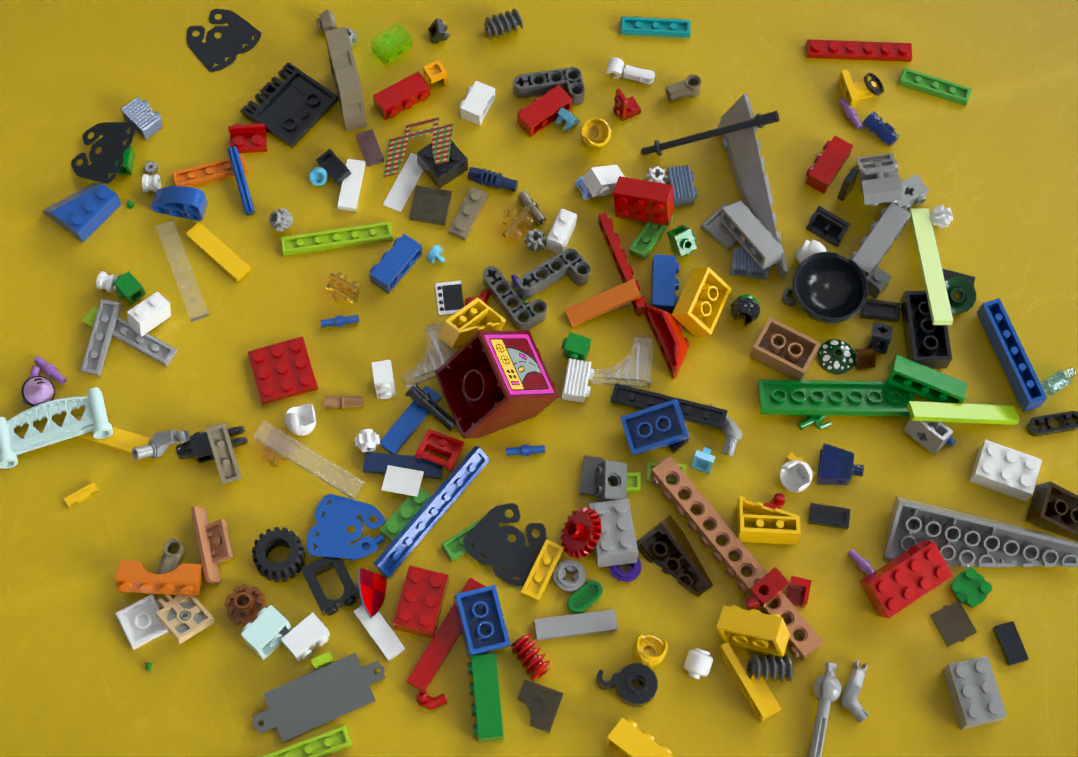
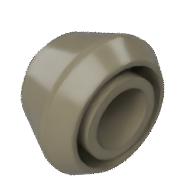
[316,9,337,32]

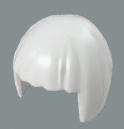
[796,239,827,264]
[284,403,316,436]
[779,460,813,493]

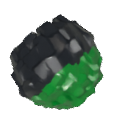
[731,294,760,325]

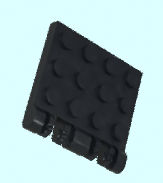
[240,62,339,148]

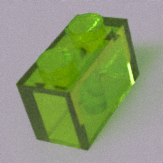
[371,22,413,64]

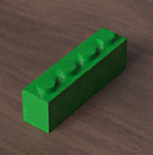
[886,354,967,403]
[468,653,504,742]

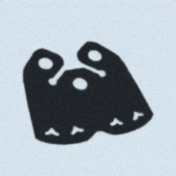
[187,9,261,72]
[71,122,135,184]
[463,503,547,586]

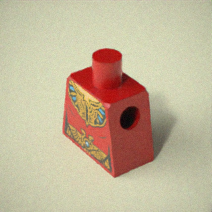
[743,567,789,610]

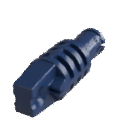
[468,167,518,192]

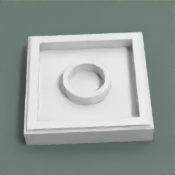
[115,594,168,650]

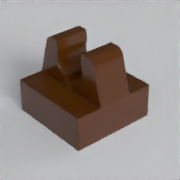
[855,347,876,370]

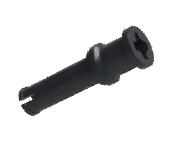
[405,382,456,431]

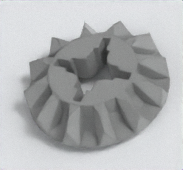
[554,560,586,592]

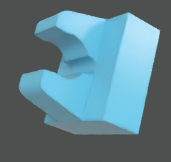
[556,108,580,131]
[691,447,715,474]

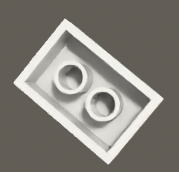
[969,439,1042,502]

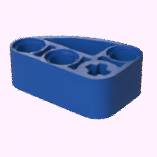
[151,186,208,221]

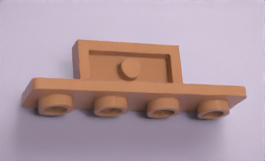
[191,506,234,584]

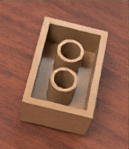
[750,317,821,380]

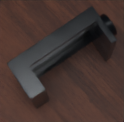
[301,557,360,616]

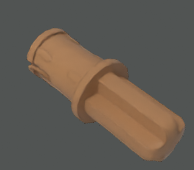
[324,394,363,410]

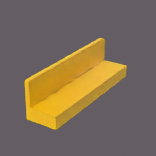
[718,642,781,722]

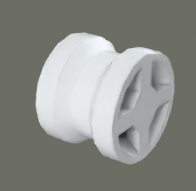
[142,174,161,193]
[96,271,118,293]

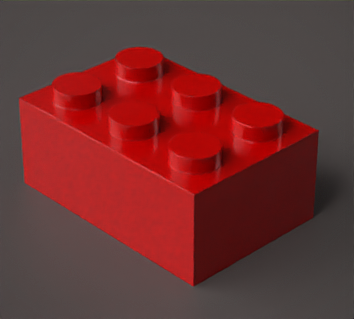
[613,176,675,226]
[393,565,449,639]

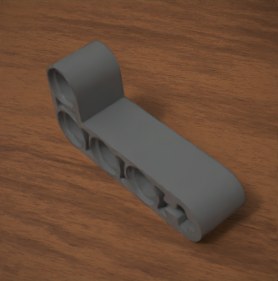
[513,67,585,105]
[516,248,591,299]
[483,266,547,331]

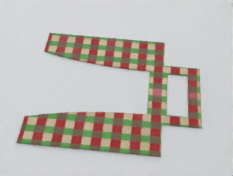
[383,117,453,177]

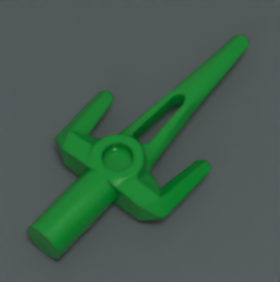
[797,415,832,430]

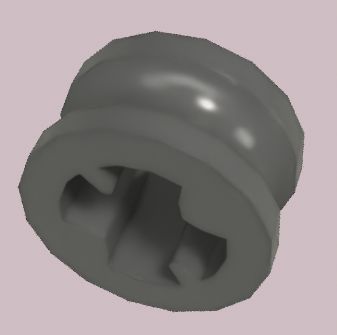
[782,287,796,306]

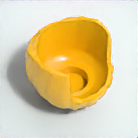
[581,118,611,148]
[633,634,668,667]

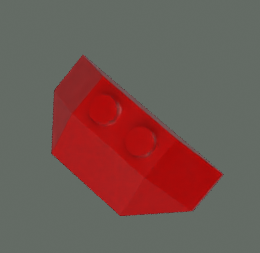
[644,305,689,379]

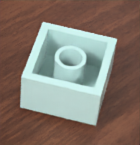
[241,605,292,661]

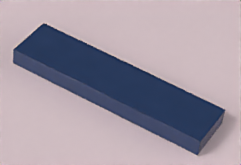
[363,452,443,479]

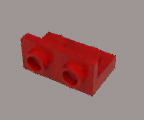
[228,123,267,153]

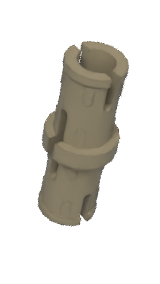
[517,190,547,226]

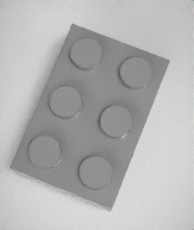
[589,499,638,567]
[942,656,1007,730]

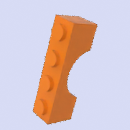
[115,560,204,596]

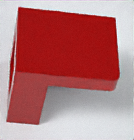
[786,576,812,608]

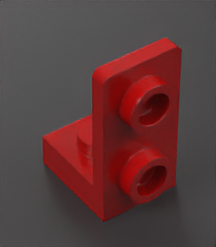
[613,88,641,121]

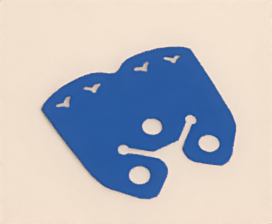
[307,494,385,559]

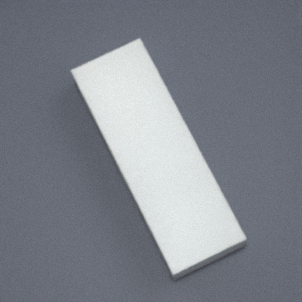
[337,159,366,211]
[354,606,405,661]

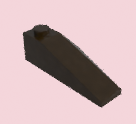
[636,515,713,597]

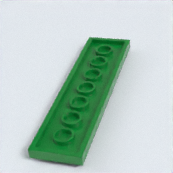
[757,380,914,417]

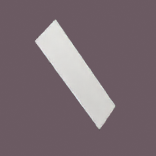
[383,153,423,212]

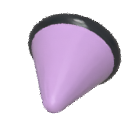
[21,376,55,407]

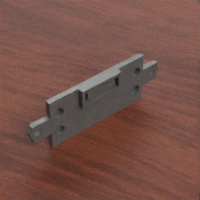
[253,653,385,742]

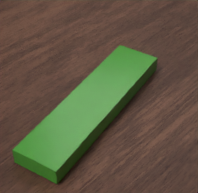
[898,68,972,106]

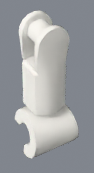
[605,57,655,85]

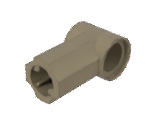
[665,74,701,102]
[156,539,185,574]

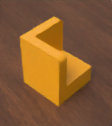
[423,59,448,85]

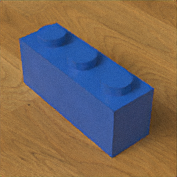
[370,234,423,294]
[651,254,679,314]

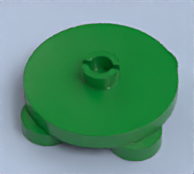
[951,567,992,608]

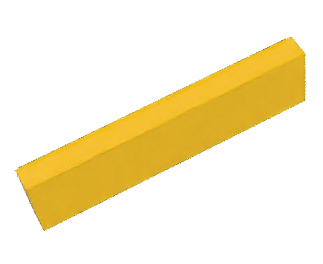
[185,222,251,282]
[76,416,150,454]

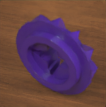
[609,558,641,583]

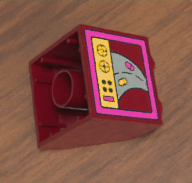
[435,331,559,439]

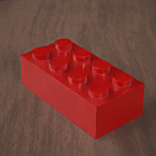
[859,540,953,618]

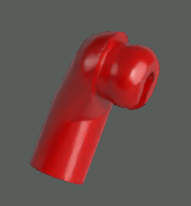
[465,289,491,306]
[763,493,785,510]

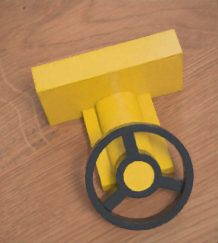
[838,69,884,108]

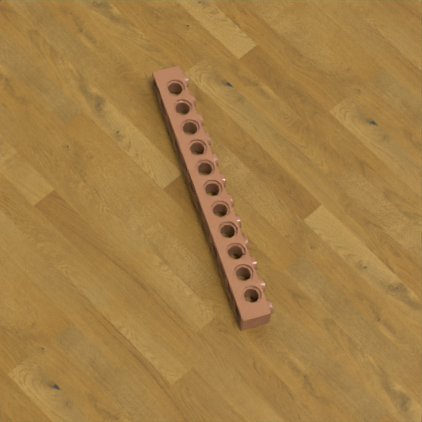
[650,456,823,661]

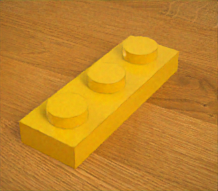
[521,539,564,602]

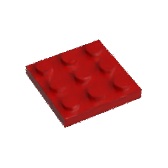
[248,336,318,405]

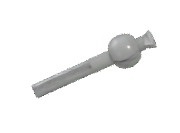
[809,662,841,757]

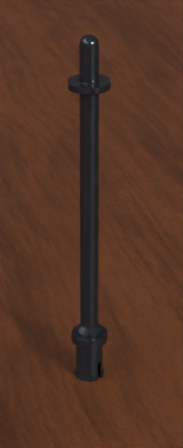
[641,110,780,156]

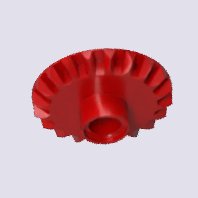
[560,507,602,559]

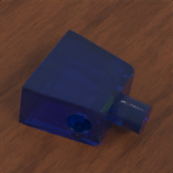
[816,443,864,485]

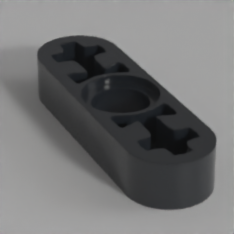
[1026,411,1078,436]

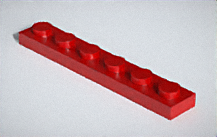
[806,39,913,62]
[598,212,647,316]

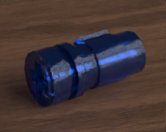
[862,111,899,147]

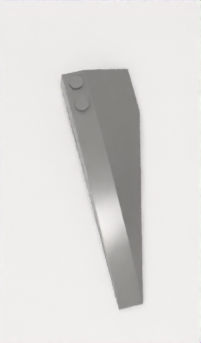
[718,94,788,280]
[884,496,1078,567]

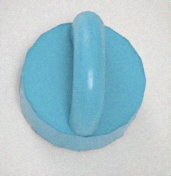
[309,167,328,186]
[426,245,445,263]

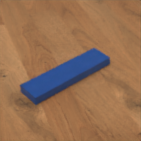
[379,385,442,455]

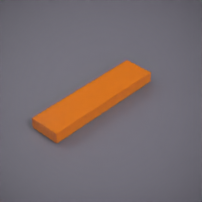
[172,155,248,187]
[565,279,641,327]

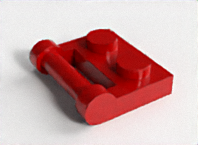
[415,429,465,472]

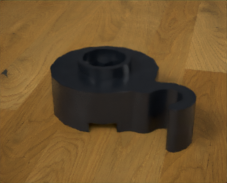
[596,663,658,707]

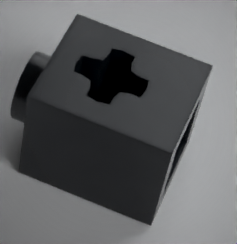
[867,322,893,355]

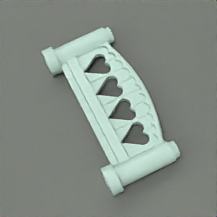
[0,387,113,469]

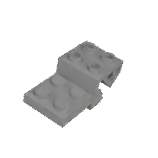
[856,153,902,206]

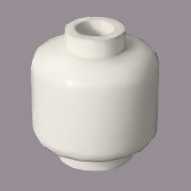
[683,647,713,679]

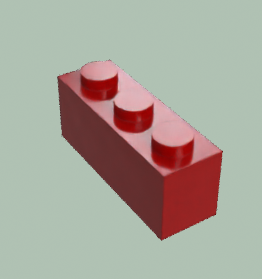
[373,71,430,120]
[517,85,572,137]
[805,135,854,194]

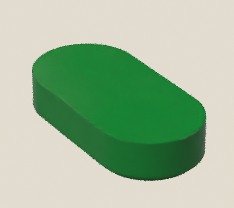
[567,580,603,614]

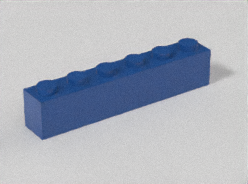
[977,298,1047,412]

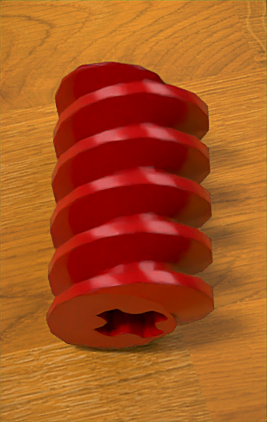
[510,633,551,681]

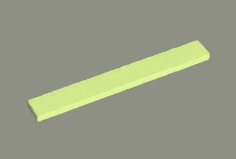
[909,208,953,325]

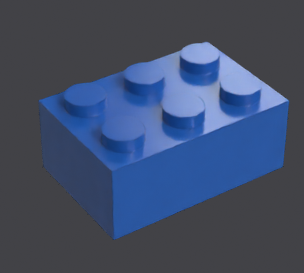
[620,399,690,456]
[453,585,511,658]

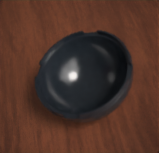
[792,252,868,324]

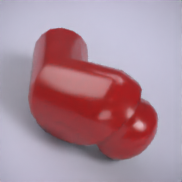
[416,691,448,710]

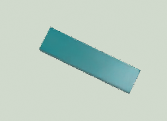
[620,17,691,38]

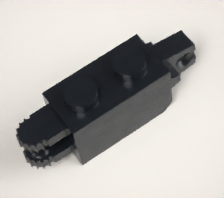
[176,426,248,464]

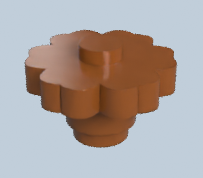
[224,585,267,626]

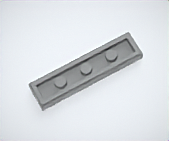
[80,299,121,376]
[112,317,178,367]
[534,609,618,641]

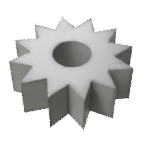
[143,161,159,175]

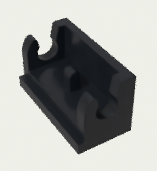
[806,206,851,247]

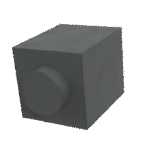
[866,266,892,299]

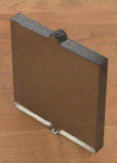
[930,601,977,647]

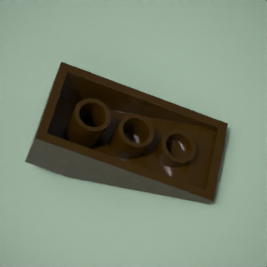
[1026,481,1078,541]

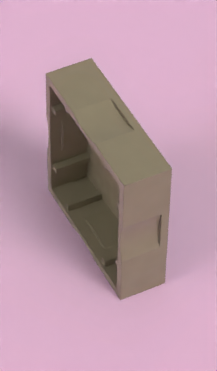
[325,27,367,131]

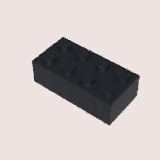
[900,291,952,369]

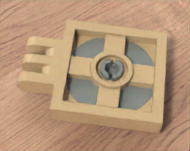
[156,595,214,644]

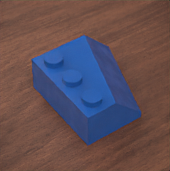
[42,183,121,243]

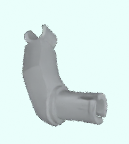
[708,404,742,457]
[132,430,190,460]
[841,660,869,723]

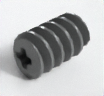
[484,9,523,40]
[747,653,793,682]

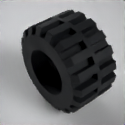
[252,527,305,582]

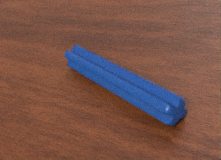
[227,146,255,215]

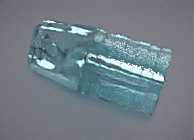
[1042,367,1077,395]

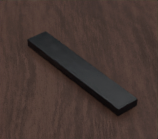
[611,383,728,430]

